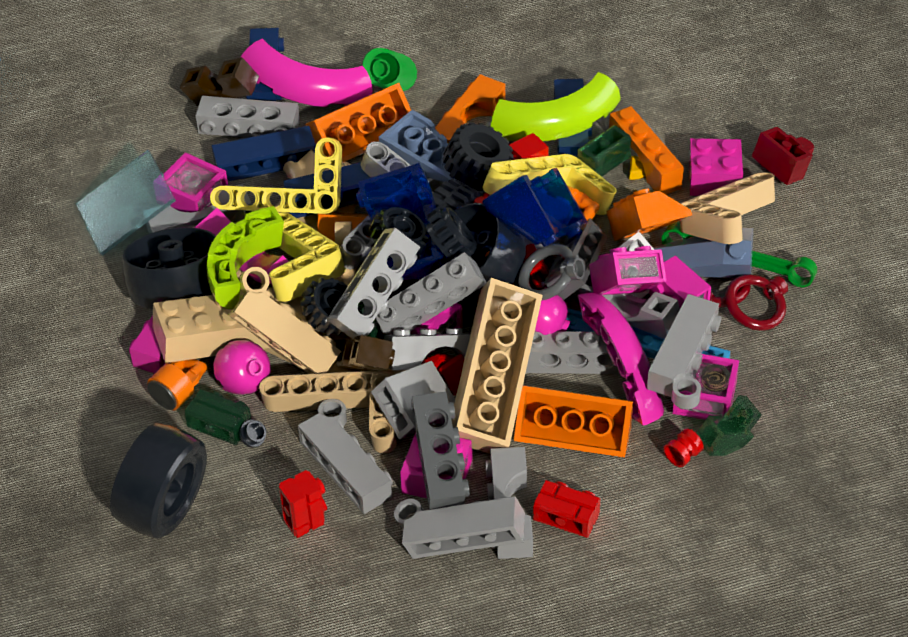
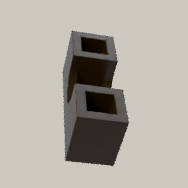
[179,57,259,106]
[336,335,395,372]

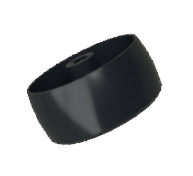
[422,203,526,309]
[123,227,216,310]
[110,423,207,539]

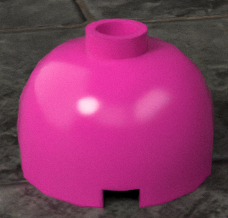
[535,288,570,335]
[214,340,270,395]

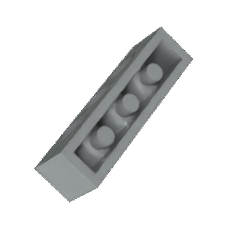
[196,96,300,138]
[327,228,420,339]
[376,252,487,335]
[526,331,620,374]

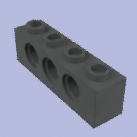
[544,218,607,300]
[412,392,470,510]

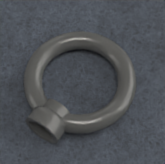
[518,244,585,301]

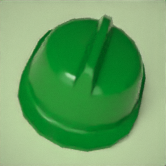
[362,48,417,91]

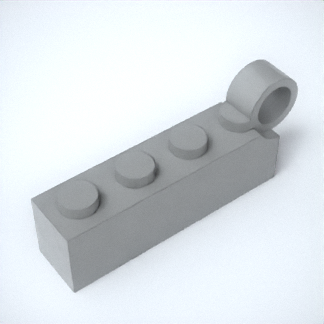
[647,294,722,409]
[298,399,393,514]
[394,496,525,559]

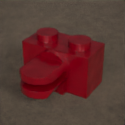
[751,126,815,185]

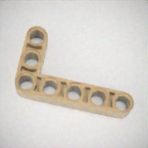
[680,173,775,244]
[259,371,397,454]

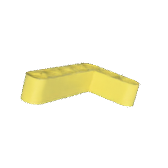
[210,138,342,214]
[482,154,617,215]
[269,212,346,302]

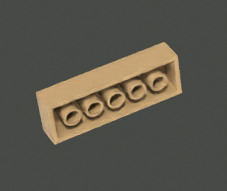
[451,278,543,454]
[153,286,324,363]

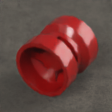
[664,428,704,468]

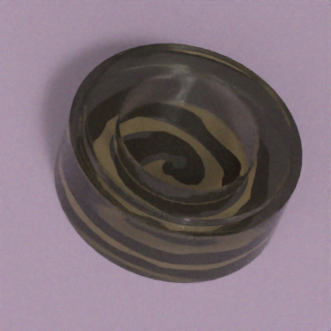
[701,364,730,392]

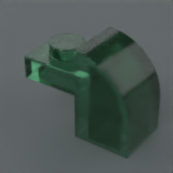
[696,395,762,456]

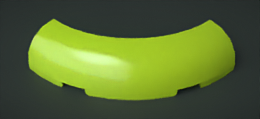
[491,72,620,141]
[207,206,284,309]

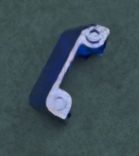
[356,163,450,281]
[482,168,588,247]

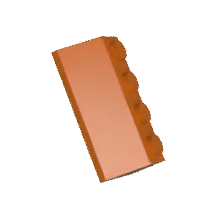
[305,83,411,162]
[606,188,692,241]

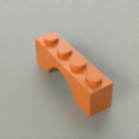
[435,74,505,143]
[608,106,684,195]

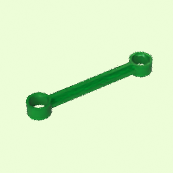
[661,222,817,288]

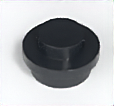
[239,420,266,448]

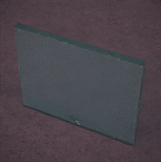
[76,150,176,256]

